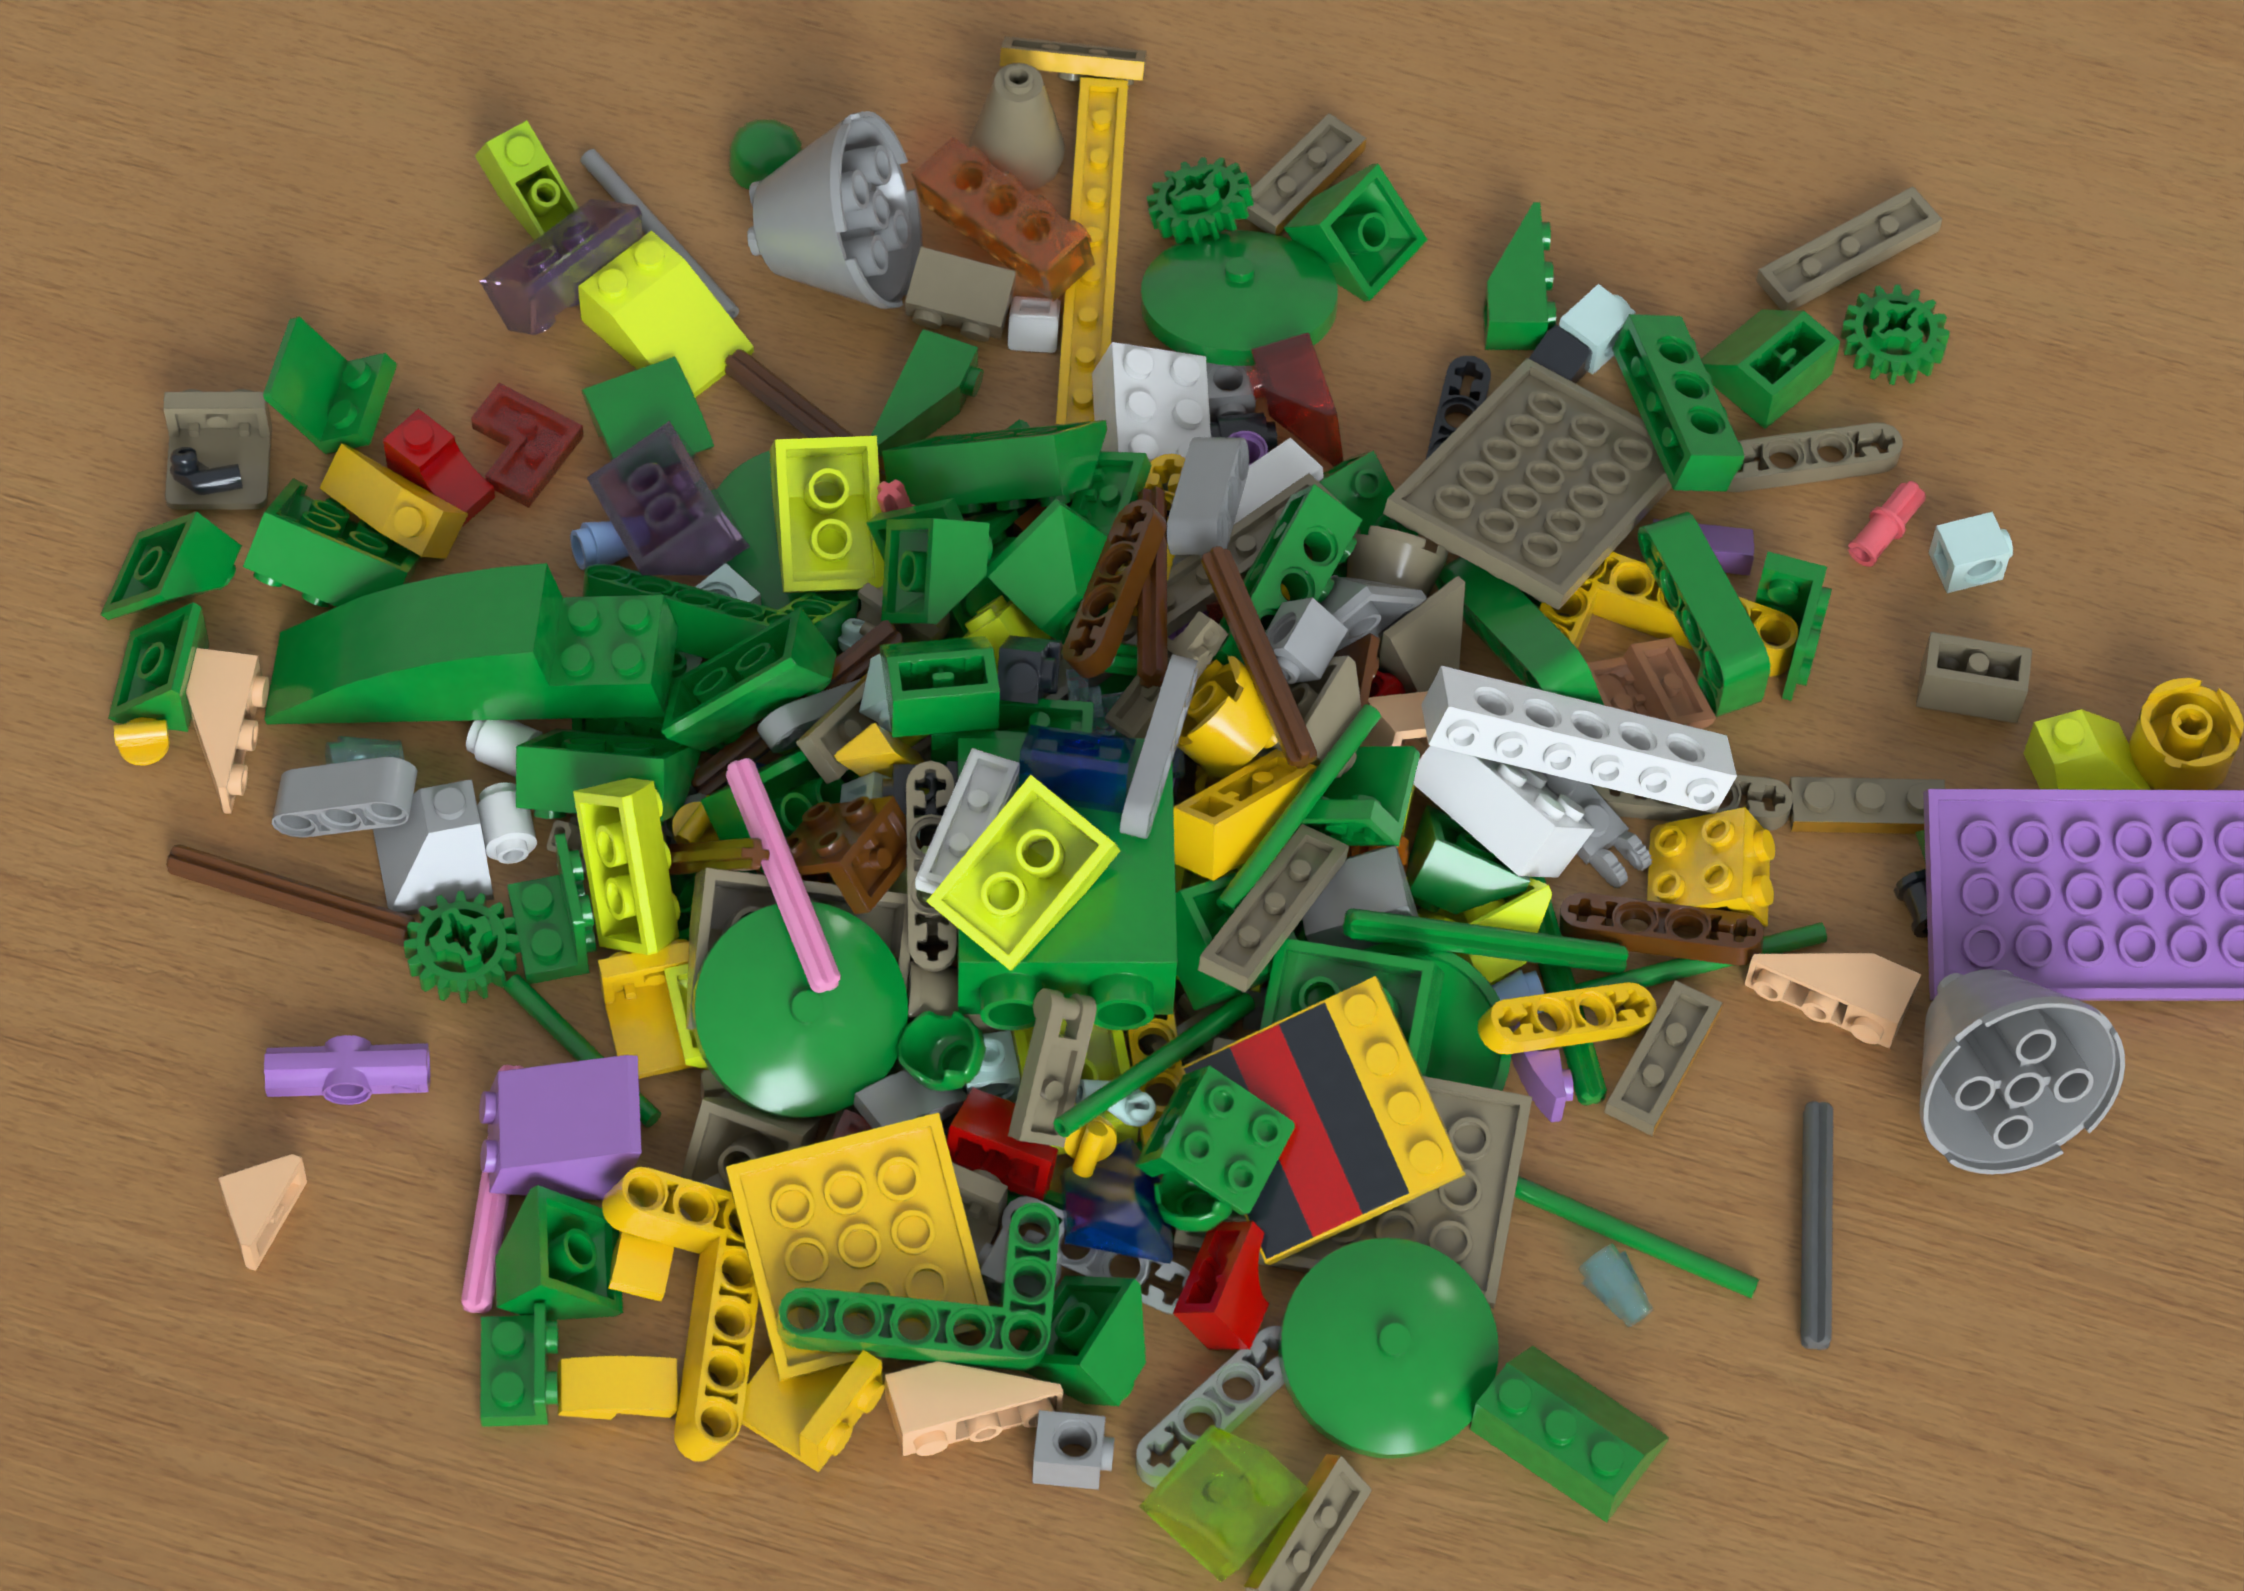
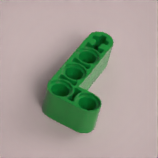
[1638,512,1770,717]

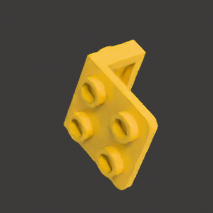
[1647,807,1775,927]
[598,939,693,1079]
[742,1350,884,1473]

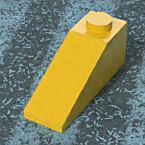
[320,444,468,559]
[1174,749,1317,881]

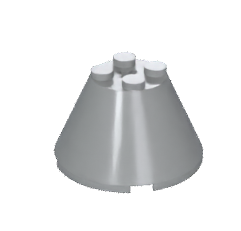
[747,111,922,309]
[1919,969,2125,1174]

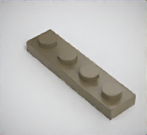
[1756,186,1943,310]
[1198,824,1349,993]

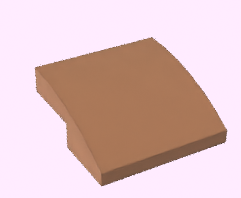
[1587,637,1716,729]

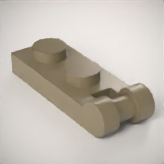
[1008,989,1097,1147]

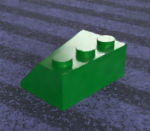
[243,478,421,607]

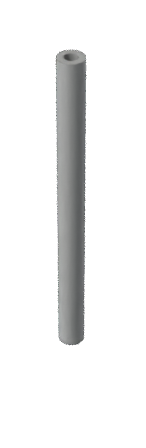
[580,149,739,320]

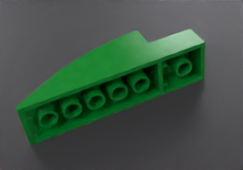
[264,563,678,725]

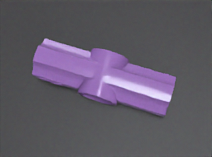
[264,1035,431,1105]

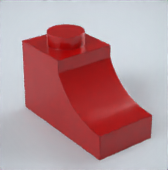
[383,408,495,528]
[947,1088,1059,1201]
[1173,1221,1269,1350]

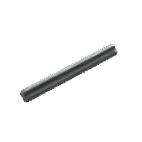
[1801,1101,1833,1350]

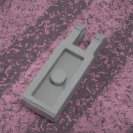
[1541,772,1652,889]

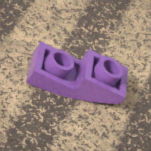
[1510,1021,1573,1122]

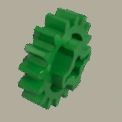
[1147,157,1254,244]
[1840,284,1950,385]
[404,891,521,1003]

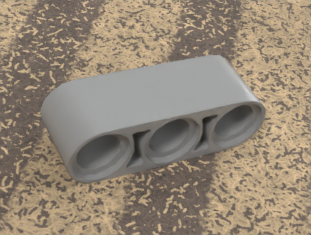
[1167,437,1249,555]
[272,757,418,838]

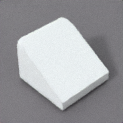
[1008,296,1061,353]

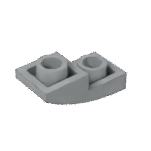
[853,1070,968,1129]

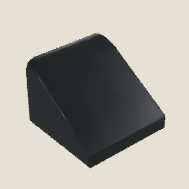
[1528,324,1592,384]

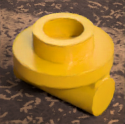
[114,717,170,766]
[672,795,719,843]
[1063,1116,1117,1178]

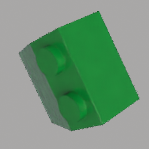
[1260,938,1445,1076]

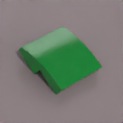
[581,356,714,482]

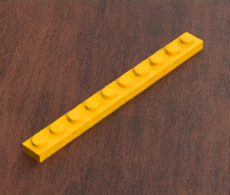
[1056,77,1128,424]

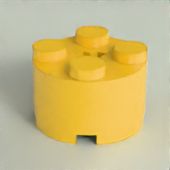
[1177,656,1278,779]
[2129,678,2244,790]

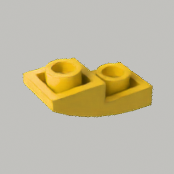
[609,1193,681,1302]
[558,1356,678,1420]

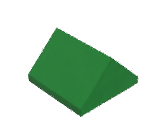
[108,602,210,732]

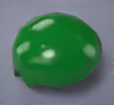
[729,119,802,189]
[897,1011,986,1091]
[1154,1170,1233,1232]

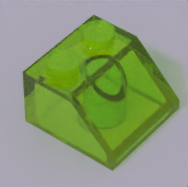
[1139,1425,1308,1582]

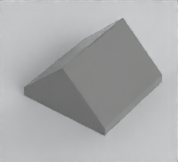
[1302,845,1419,950]

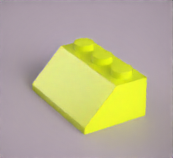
[573,778,680,955]

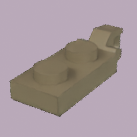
[1104,611,1228,738]

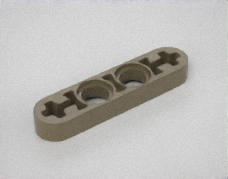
[1727,423,1903,492]
[906,761,958,972]
[1592,775,1793,831]

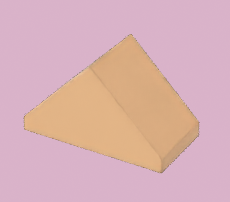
[218,1154,307,1271]

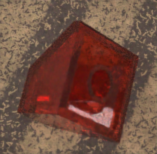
[1246,332,1344,467]

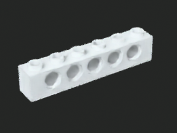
[1421,666,1737,814]

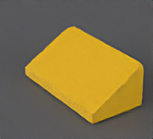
[834,723,924,778]

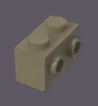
[905,246,1016,342]
[1916,632,2032,723]

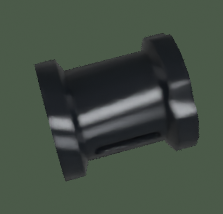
[1894,869,1928,938]

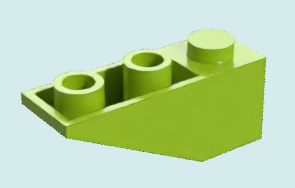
[475,120,602,271]

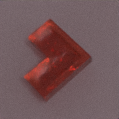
[471,383,584,508]

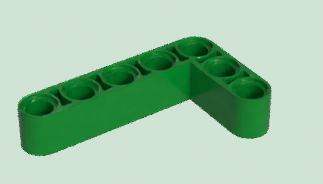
[1435,556,1605,706]
[582,564,859,659]
[777,1202,1060,1371]

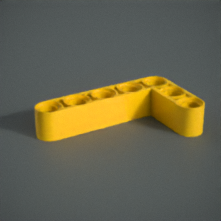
[1539,552,1799,677]
[602,1167,759,1462]

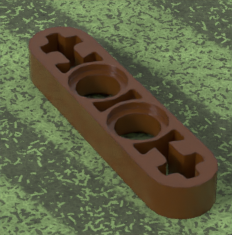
[1062,499,1167,678]
[1559,893,1764,965]

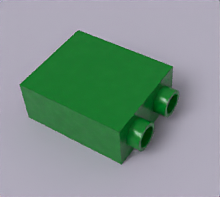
[958,738,1177,1030]

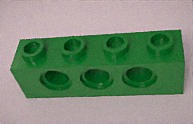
[1612,314,1745,492]
[1211,484,1363,665]

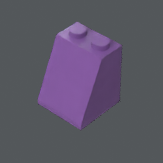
[479,1055,641,1200]

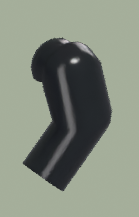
[170,447,243,495]

